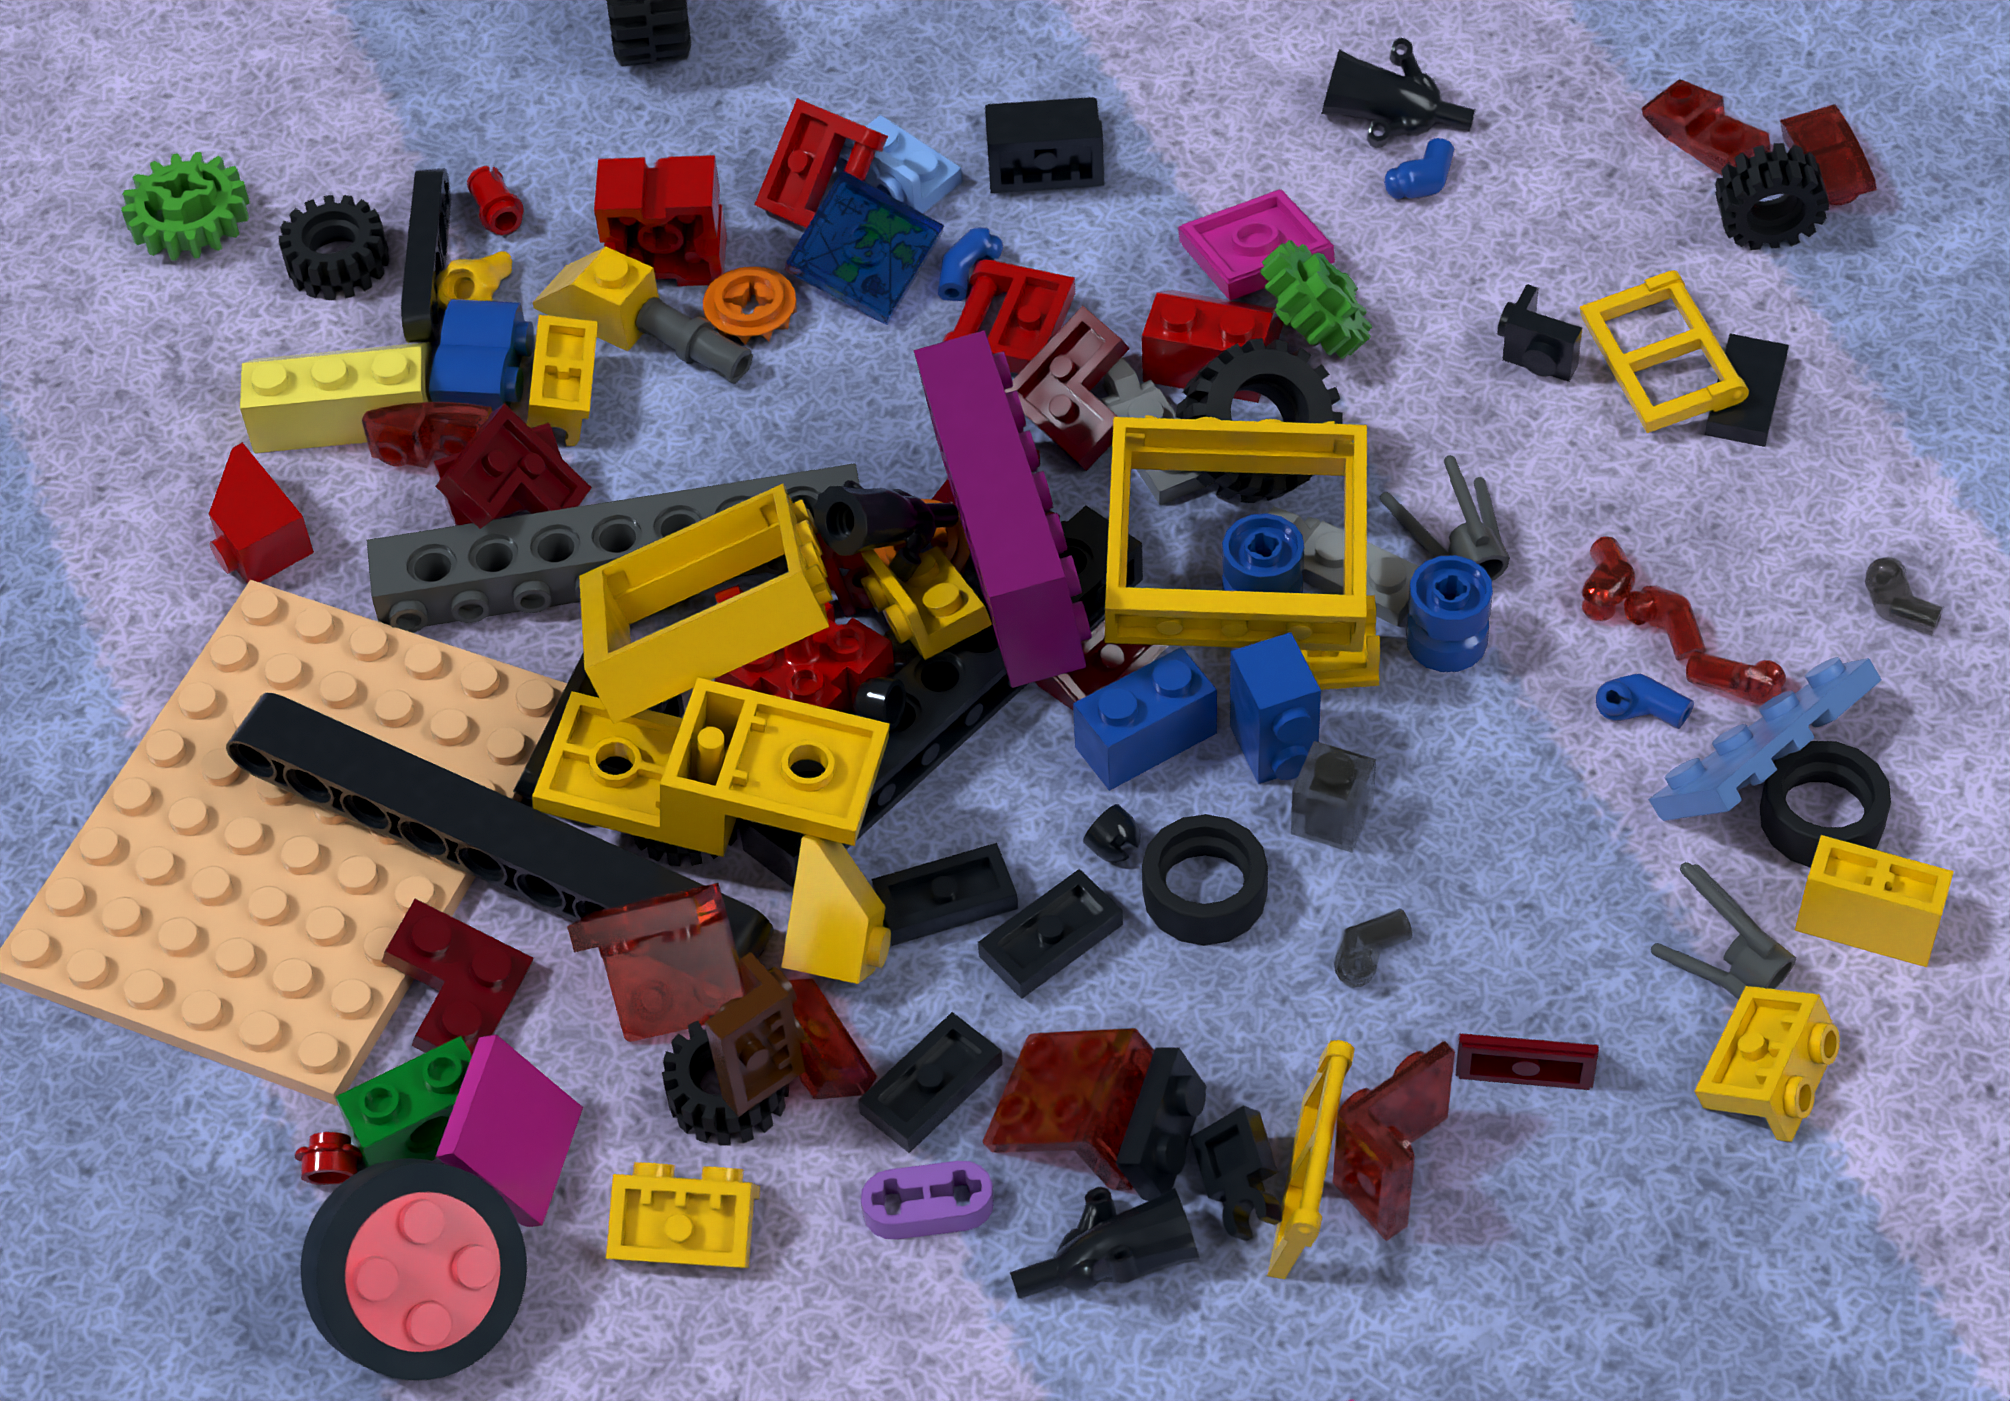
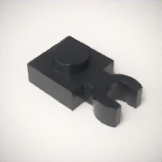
[1190,1105,1282,1241]

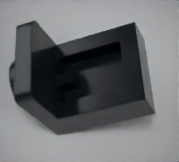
[1497,284,1582,382]

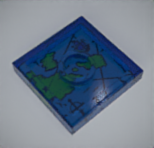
[785,170,944,325]

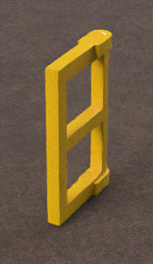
[1579,270,1749,433]
[1267,1040,1355,1279]

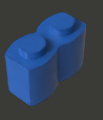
[429,299,534,419]

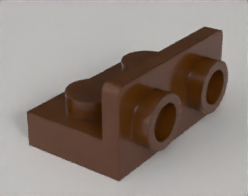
[705,952,805,1117]

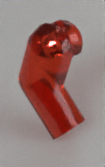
[1581,536,1635,621]
[1624,585,1706,661]
[1686,651,1786,705]

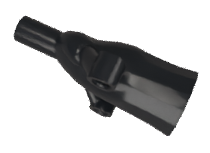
[1321,38,1476,148]
[814,480,959,582]
[1010,1187,1200,1299]

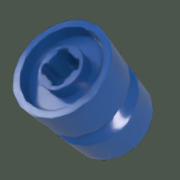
[1222,513,1305,593]
[1406,555,1493,672]

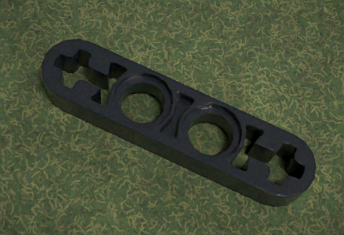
[401,168,451,343]

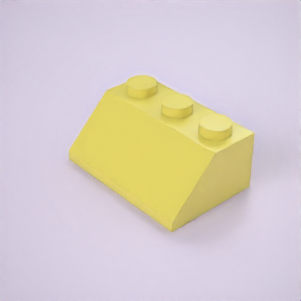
[240,342,432,453]

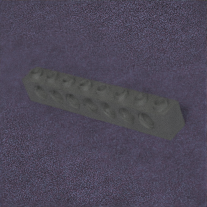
[367,463,860,632]

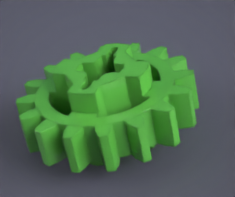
[121,152,250,260]
[1260,240,1372,359]

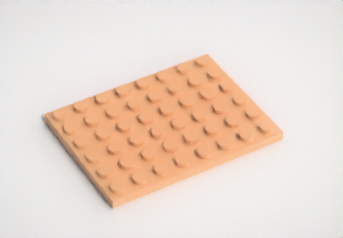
[0,580,567,1106]

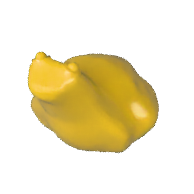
[435,251,512,312]

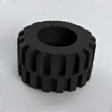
[607,0,691,67]
[1175,338,1343,503]

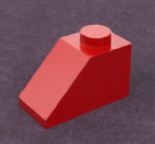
[209,442,314,584]

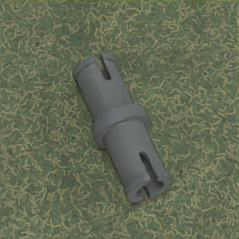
[636,297,753,384]

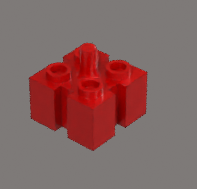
[594,155,727,286]
[715,602,895,713]

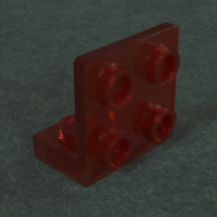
[567,883,746,1042]
[983,1028,1154,1190]
[1333,1041,1455,1241]

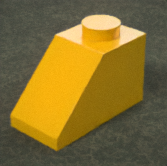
[532,246,659,351]
[781,835,891,984]

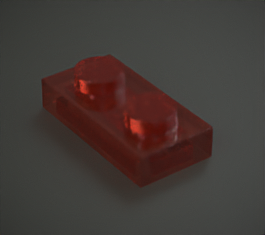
[789,978,877,1099]

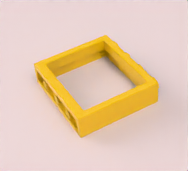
[1105,415,1367,652]
[579,483,833,724]

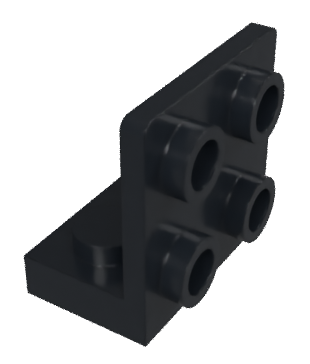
[985,97,1105,194]

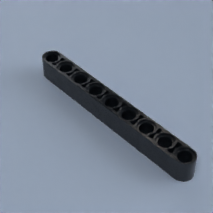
[226,693,774,990]

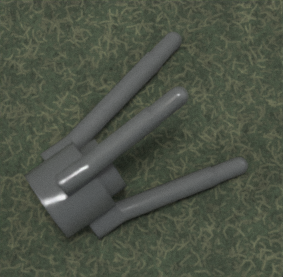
[1380,455,1510,580]
[1651,862,1796,1000]

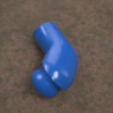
[1384,138,1455,199]
[938,227,1003,301]
[1596,673,1694,729]

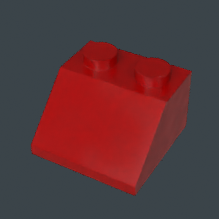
[1142,290,1284,403]

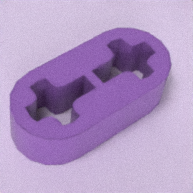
[861,1161,994,1239]

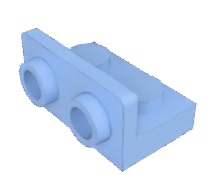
[835,115,963,219]

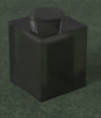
[1291,741,1376,853]

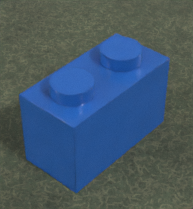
[1230,632,1321,784]
[1073,647,1217,791]

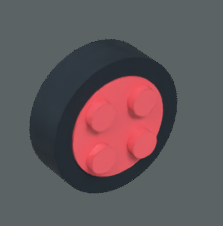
[300,1158,527,1381]

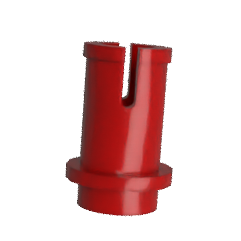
[467,166,524,235]

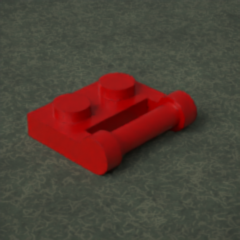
[754,98,888,230]
[942,260,1076,374]

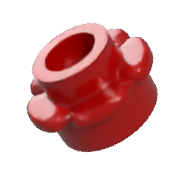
[295,1132,363,1185]

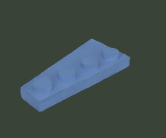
[1648,657,1882,821]

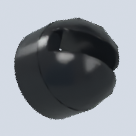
[851,676,906,731]
[1083,804,1141,863]

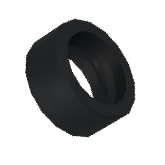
[1759,741,1891,868]
[1142,814,1268,946]

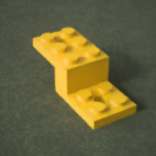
[532,677,890,857]

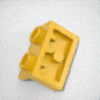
[861,546,992,660]
[1694,986,1840,1142]
[606,1162,760,1268]

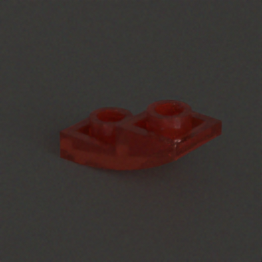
[1642,79,1771,176]
[1780,104,1877,205]
[362,402,492,468]

